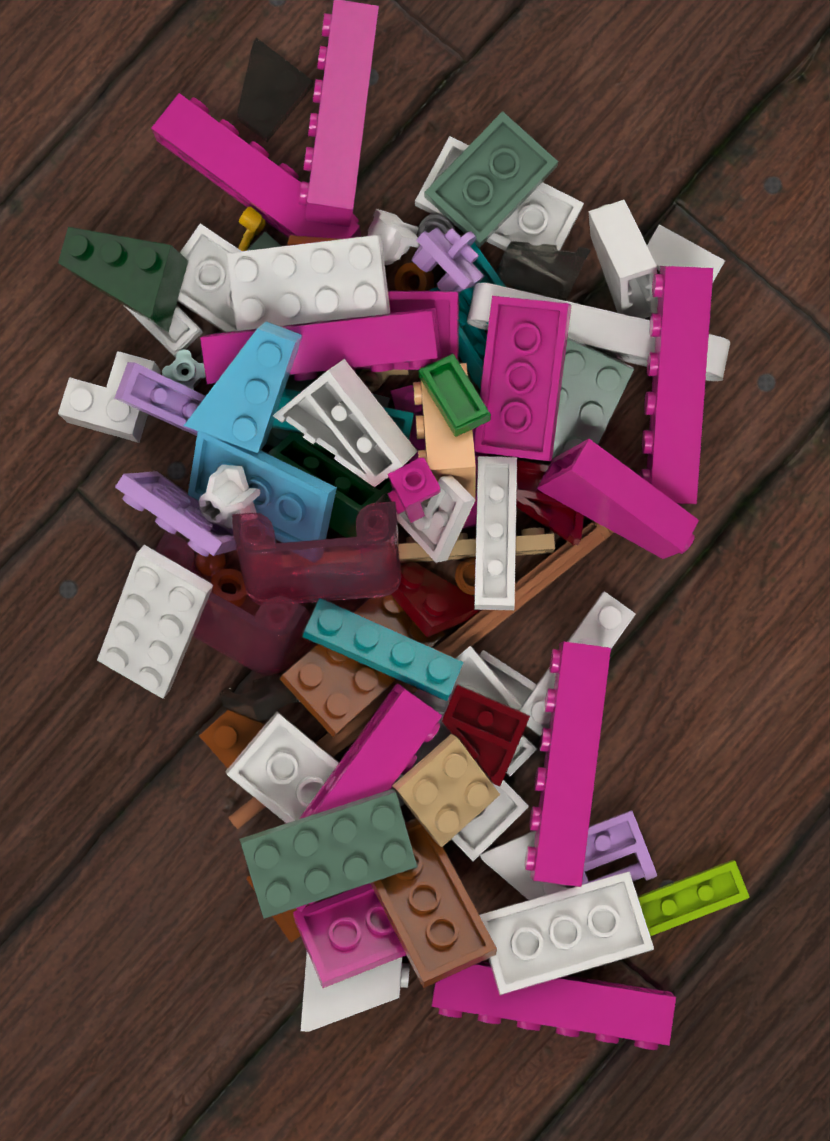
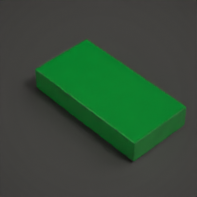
[419,354,491,437]

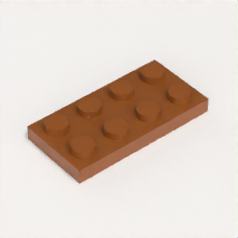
[280,587,445,737]
[370,818,497,988]

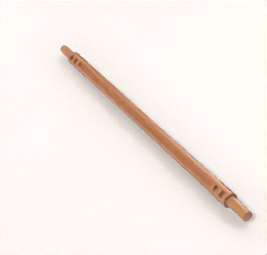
[228,521,615,829]

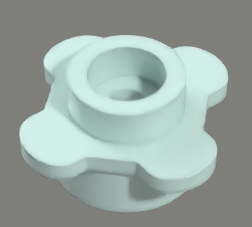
[162,349,206,390]

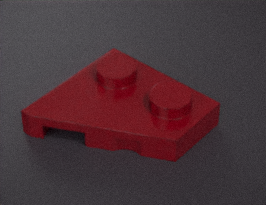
[516,460,584,545]
[380,561,480,637]
[442,684,530,786]

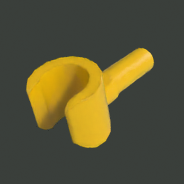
[238,207,266,251]

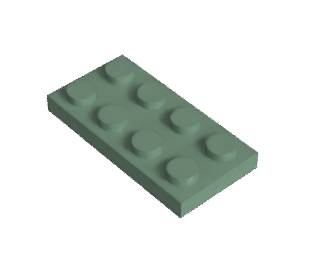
[239,789,417,919]

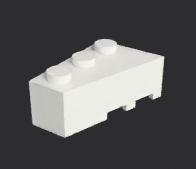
[273,359,418,487]

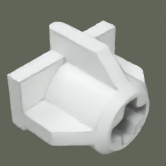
[368,209,420,265]
[199,465,260,529]

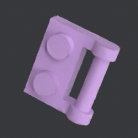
[582,810,657,885]

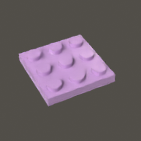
[115,471,249,557]

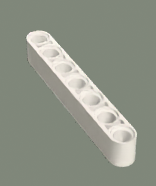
[467,283,730,381]

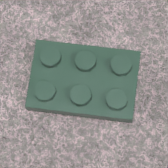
[424,111,558,248]
[552,338,634,459]

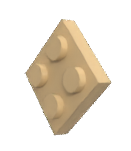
[392,734,500,847]

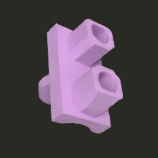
[412,227,485,293]

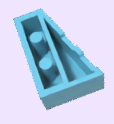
[184,322,303,453]

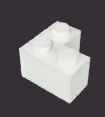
[58,351,161,443]

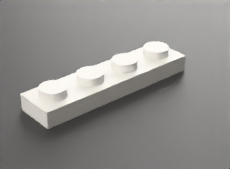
[474,456,517,610]
[519,591,636,736]

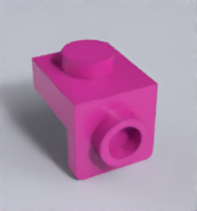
[387,457,441,523]

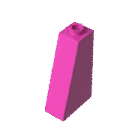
[537,439,699,559]

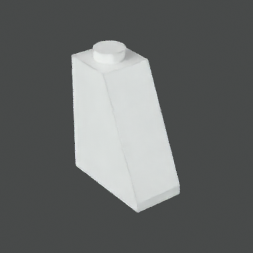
[588,200,658,319]
[301,952,410,1032]

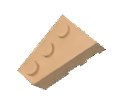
[413,363,476,502]

